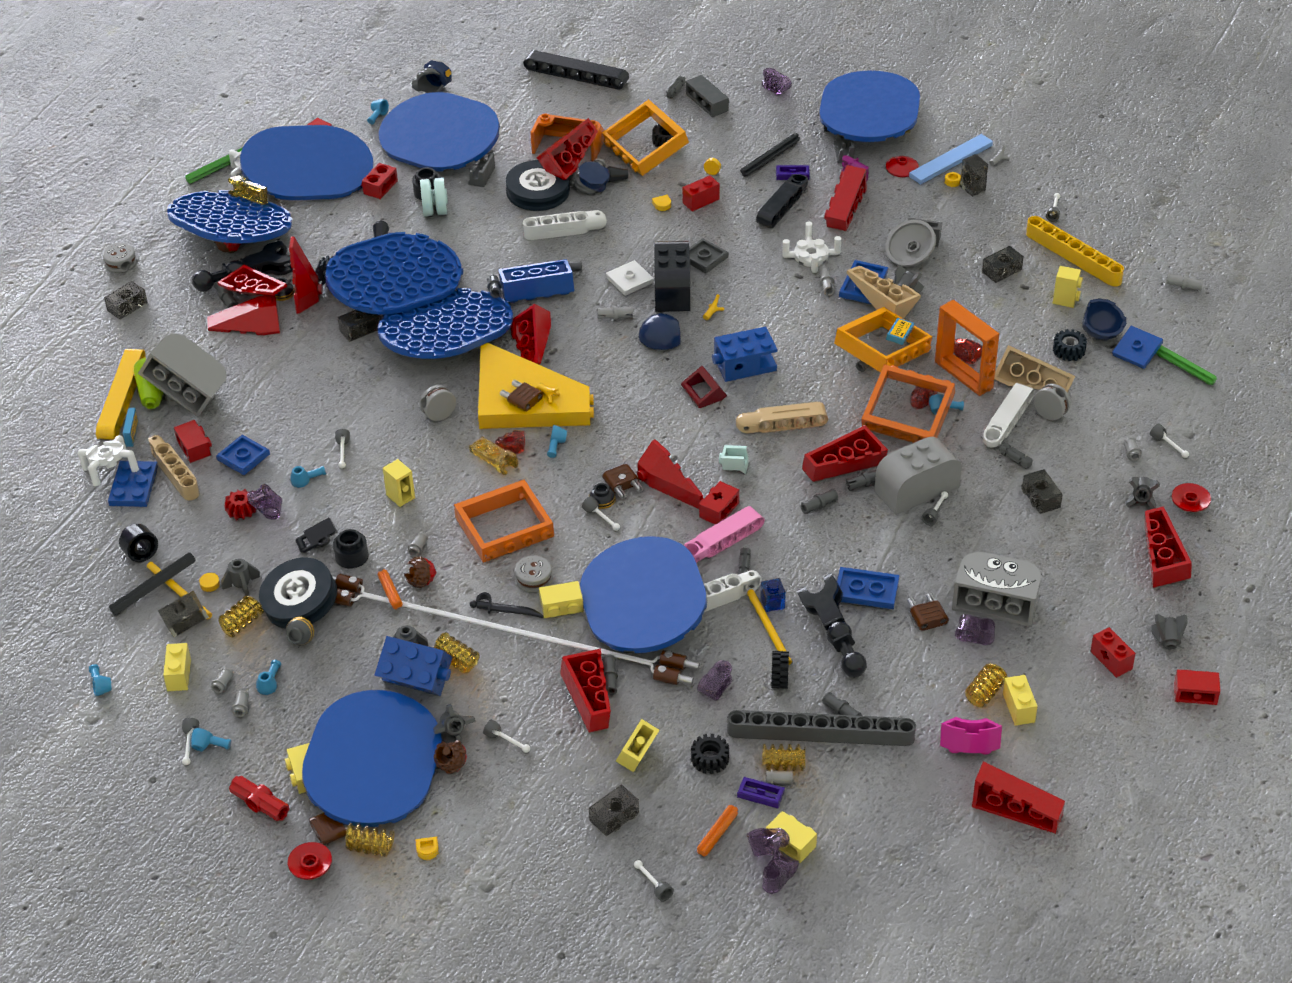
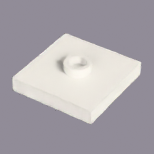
[606,260,654,296]

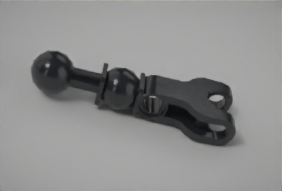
[192,241,293,292]
[797,573,867,678]

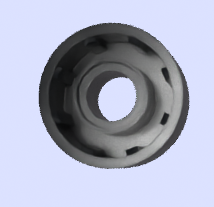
[412,167,441,200]
[119,524,158,562]
[333,529,369,569]

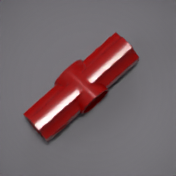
[229,776,290,821]

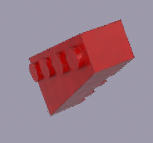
[824,165,867,231]
[802,425,888,482]
[1145,506,1192,588]
[560,648,611,732]
[972,761,1065,834]

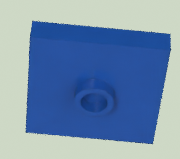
[1112,325,1163,369]
[216,435,270,475]

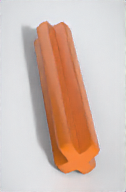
[377,569,403,610]
[697,805,738,857]

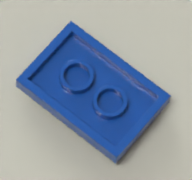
[839,260,888,304]
[108,461,158,507]
[837,567,899,609]

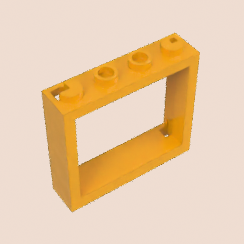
[602,99,689,176]
[834,307,933,373]

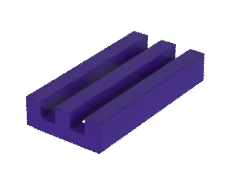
[776,165,810,180]
[737,777,785,808]

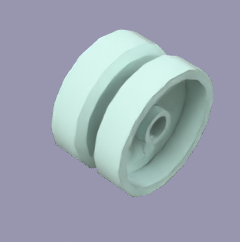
[420,178,448,217]

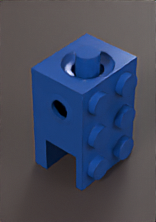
[712,326,778,382]
[374,636,453,696]

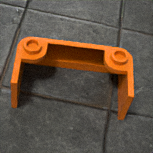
[530,113,605,162]

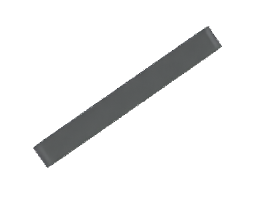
[727,710,916,746]

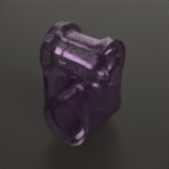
[762,68,792,95]
[247,484,283,520]
[955,614,995,645]
[697,660,732,700]
[746,828,790,857]
[762,850,799,894]

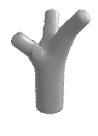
[989,145,1010,166]

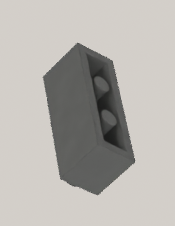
[686,75,729,117]

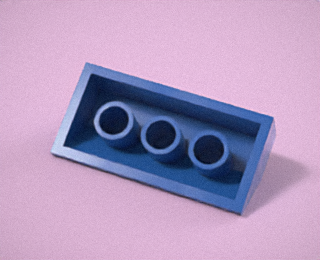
[498,259,574,303]

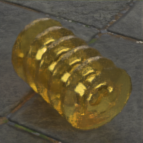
[219,595,264,638]
[434,632,480,673]
[965,663,1008,708]
[762,744,805,771]
[345,823,394,857]

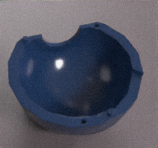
[1082,298,1127,340]
[638,313,681,350]

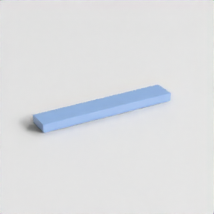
[909,134,993,185]

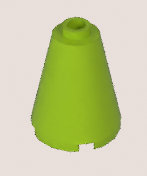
[133,358,164,409]

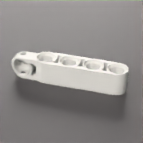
[523,210,607,240]
[983,383,1034,448]
[704,570,762,612]

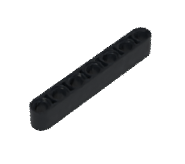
[523,50,629,90]

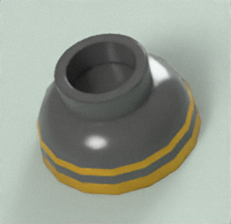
[286,617,314,645]

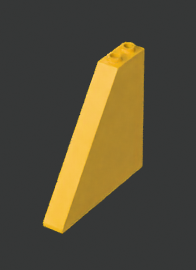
[478,343,594,429]

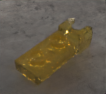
[228,176,268,205]
[469,437,518,475]

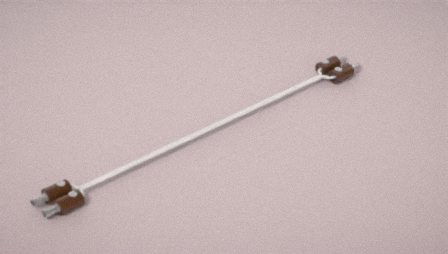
[333,574,700,685]

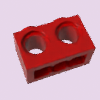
[362,163,398,200]

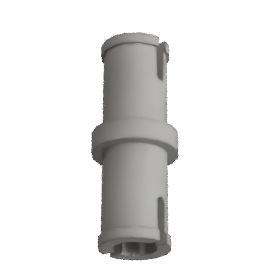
[819,266,835,296]
[1166,273,1203,291]
[597,306,633,320]

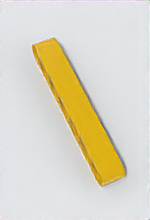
[1026,216,1124,287]
[96,349,146,440]

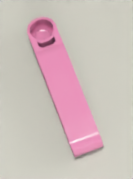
[684,506,765,563]

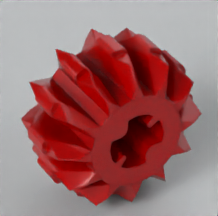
[224,489,258,520]

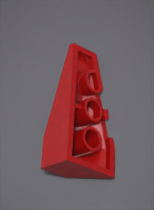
[536,118,598,180]
[289,236,323,314]
[217,265,287,296]
[207,295,280,336]
[511,304,551,365]
[637,439,703,509]

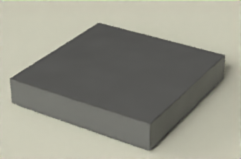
[689,238,729,273]

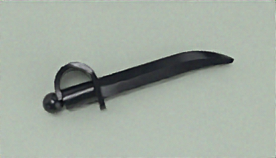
[470,592,544,618]

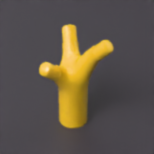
[703,294,724,320]
[536,383,560,403]

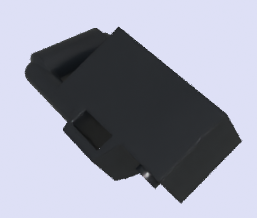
[296,517,338,553]

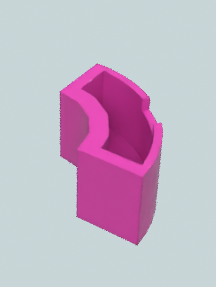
[940,717,1002,755]

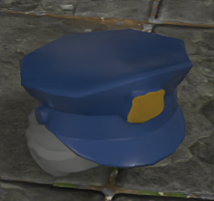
[411,60,452,93]
[569,162,610,195]

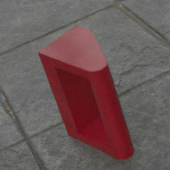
[681,366,727,408]

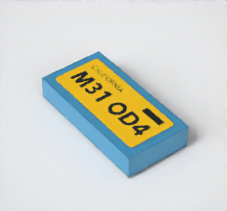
[886,318,914,345]
[123,408,138,447]

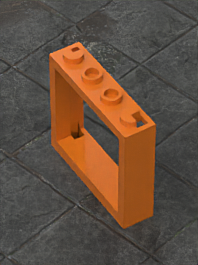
[935,300,999,396]
[861,364,955,443]
[454,479,554,563]

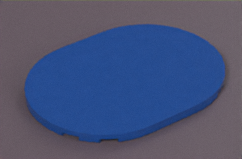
[820,70,920,142]
[379,92,500,171]
[240,125,373,200]
[167,190,292,243]
[325,232,462,315]
[378,288,513,359]
[580,536,707,653]
[302,690,442,827]

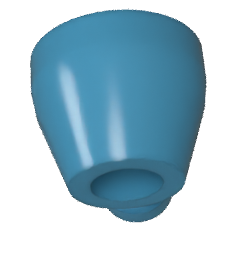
[367,99,389,125]
[929,394,964,415]
[547,425,567,458]
[290,466,326,488]
[256,660,281,695]
[89,664,112,696]
[191,728,231,751]

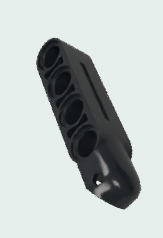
[756,174,808,228]

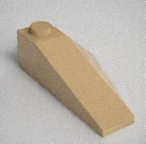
[847,266,921,318]
[994,345,1075,393]

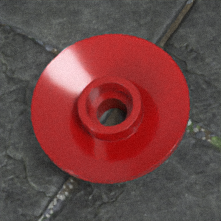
[886,156,919,177]
[1172,483,1211,512]
[287,842,332,880]

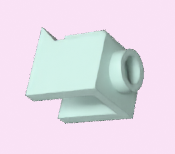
[719,445,749,474]

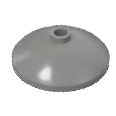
[886,220,936,267]

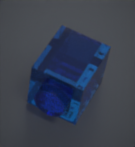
[760,578,786,612]

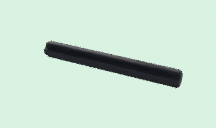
[740,133,800,177]
[109,552,196,615]

